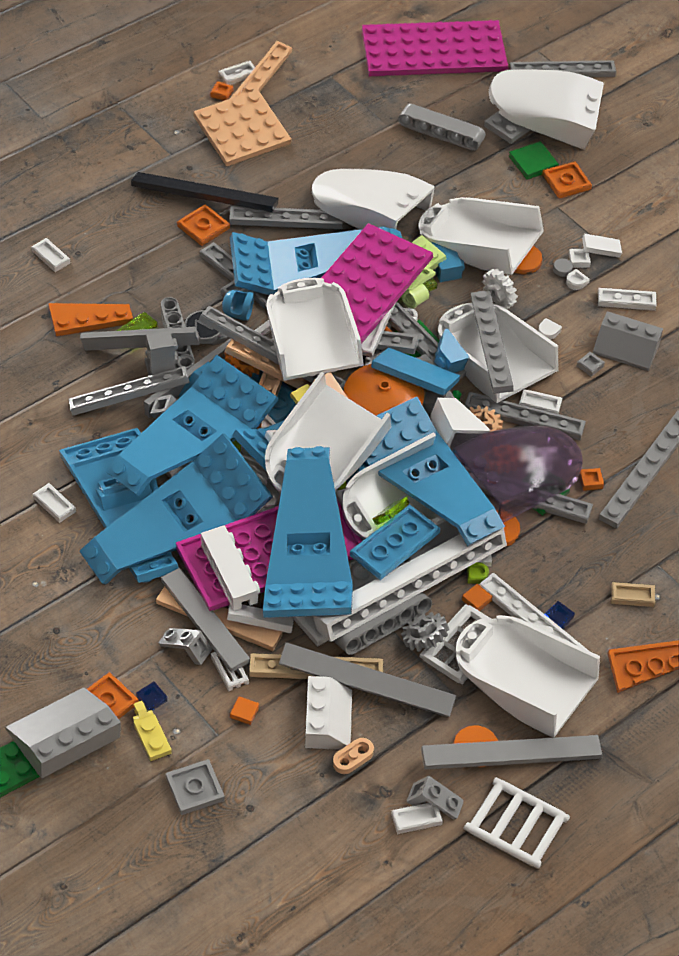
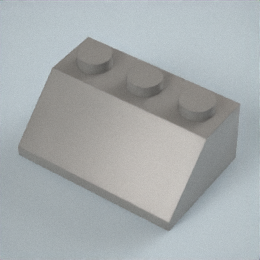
[593,311,663,371]

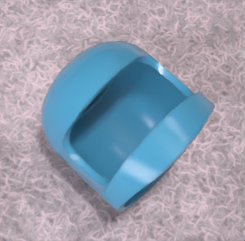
[222,290,254,321]

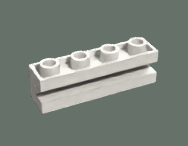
[201,525,260,611]

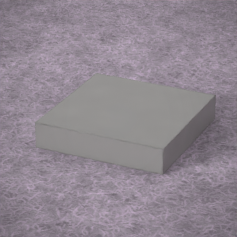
[166,759,225,815]

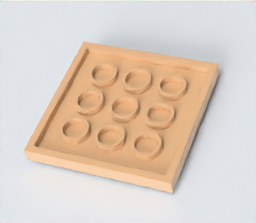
[194,89,291,167]

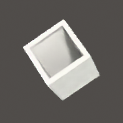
[430,398,490,462]

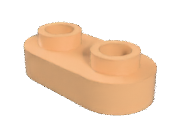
[333,738,374,774]

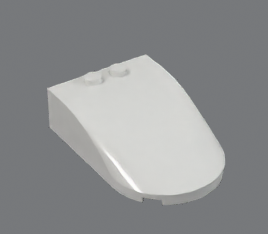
[489,69,604,149]
[312,169,435,230]
[419,198,544,275]
[266,278,364,381]
[438,303,558,403]
[265,371,391,492]
[342,432,446,540]
[456,615,600,738]

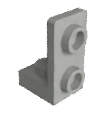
[158,628,213,665]
[406,776,464,819]

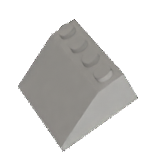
[6,687,121,779]

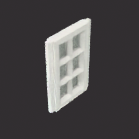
[420,604,491,684]

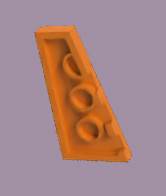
[48,303,133,337]
[607,640,679,693]

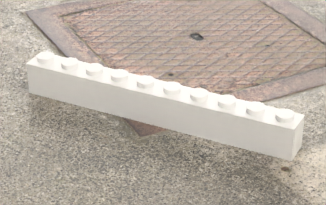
[314,528,507,642]

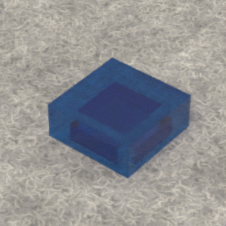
[545,601,575,629]
[136,681,168,711]

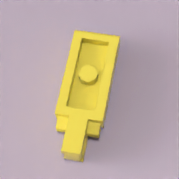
[133,701,172,762]

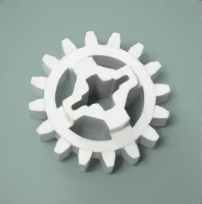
[482,268,518,309]

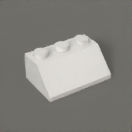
[305,676,352,750]

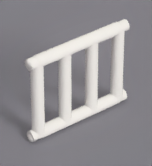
[464,777,570,869]

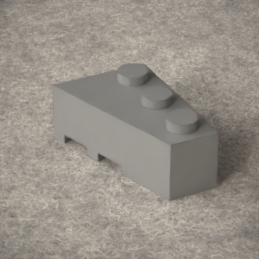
[144,331,178,376]

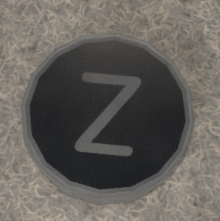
[185,310,223,344]

